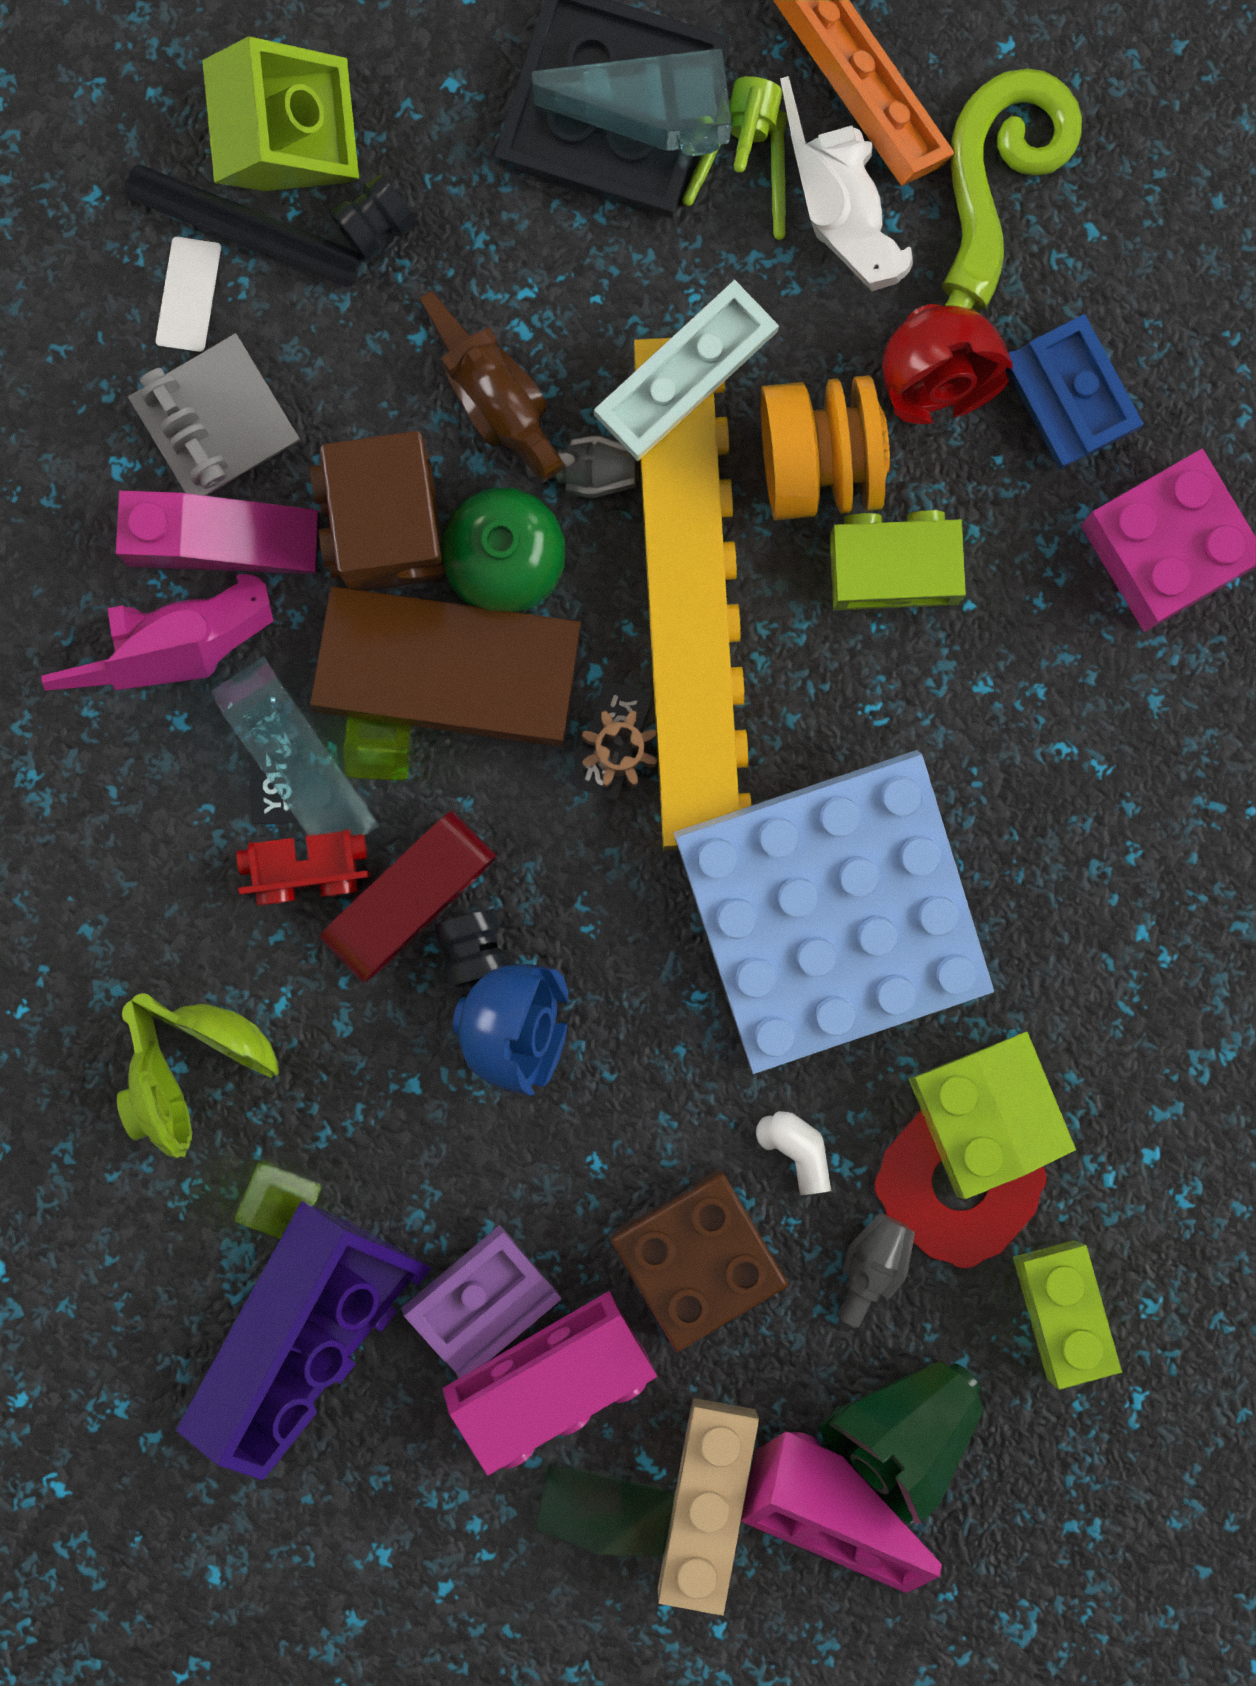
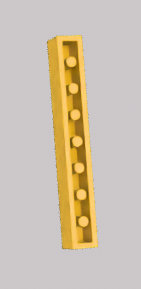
[634,338,751,851]

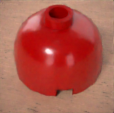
[882,304,1013,424]

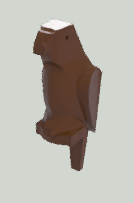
[420,291,567,483]

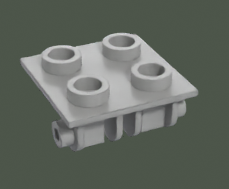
[128,333,300,496]

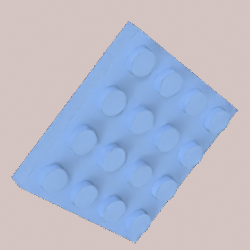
[673,750,994,1074]

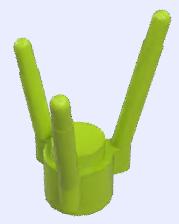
[682,77,788,240]

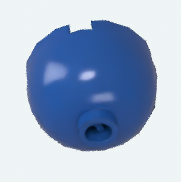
[453,964,569,1096]

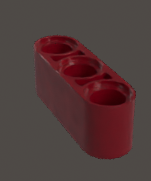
[319,810,497,984]

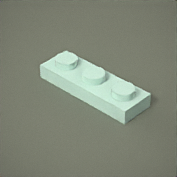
[594,280,779,461]

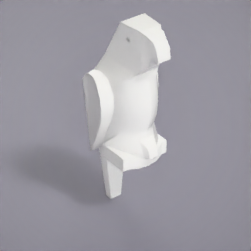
[780,76,913,291]

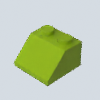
[202,36,359,191]
[909,1031,1076,1199]

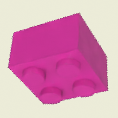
[1080,448,1256,633]

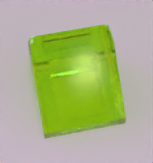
[343,717,412,781]
[234,1160,322,1239]

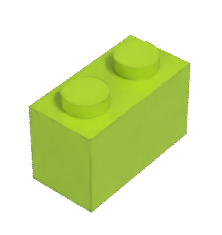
[830,510,966,610]
[1013,1240,1122,1390]

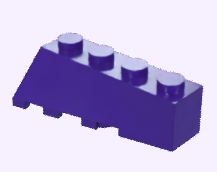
[176,1201,432,1480]

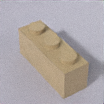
[658,1398,759,1616]

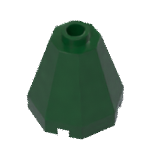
[818,1361,984,1525]

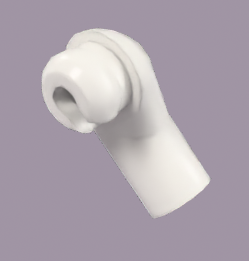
[756,1111,831,1195]

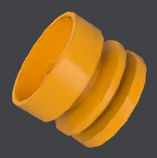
[760,375,890,521]

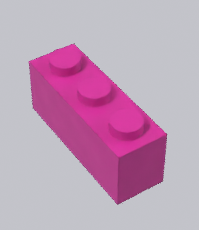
[442,1291,657,1476]

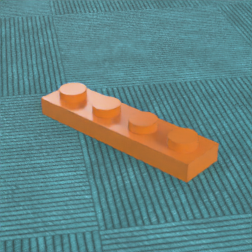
[773,0,954,186]

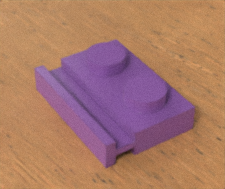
[401,1225,562,1378]

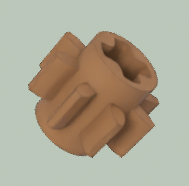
[582,710,657,788]

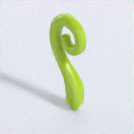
[942,68,1082,310]

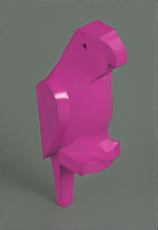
[41,574,273,691]

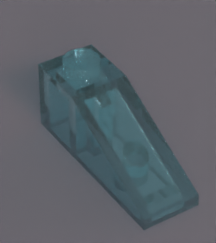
[531,49,732,156]
[211,656,379,836]

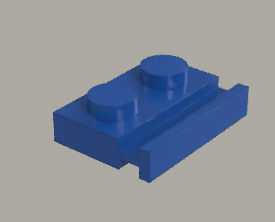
[1006,314,1144,470]

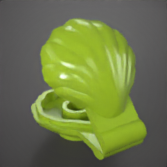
[117,993,279,1158]

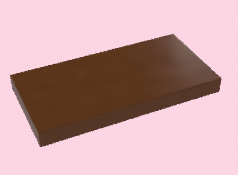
[310,586,581,747]

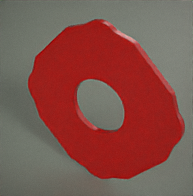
[874,1110,1046,1268]

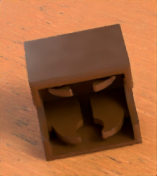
[310,431,446,591]
[610,1168,790,1353]

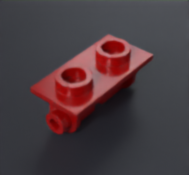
[237,829,372,906]

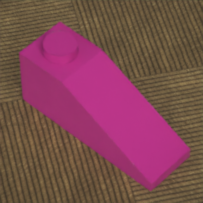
[116,490,319,574]
[741,1431,942,1593]

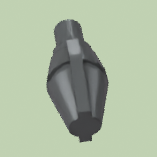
[526,436,639,498]
[836,1213,915,1328]

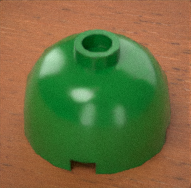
[441,487,565,612]

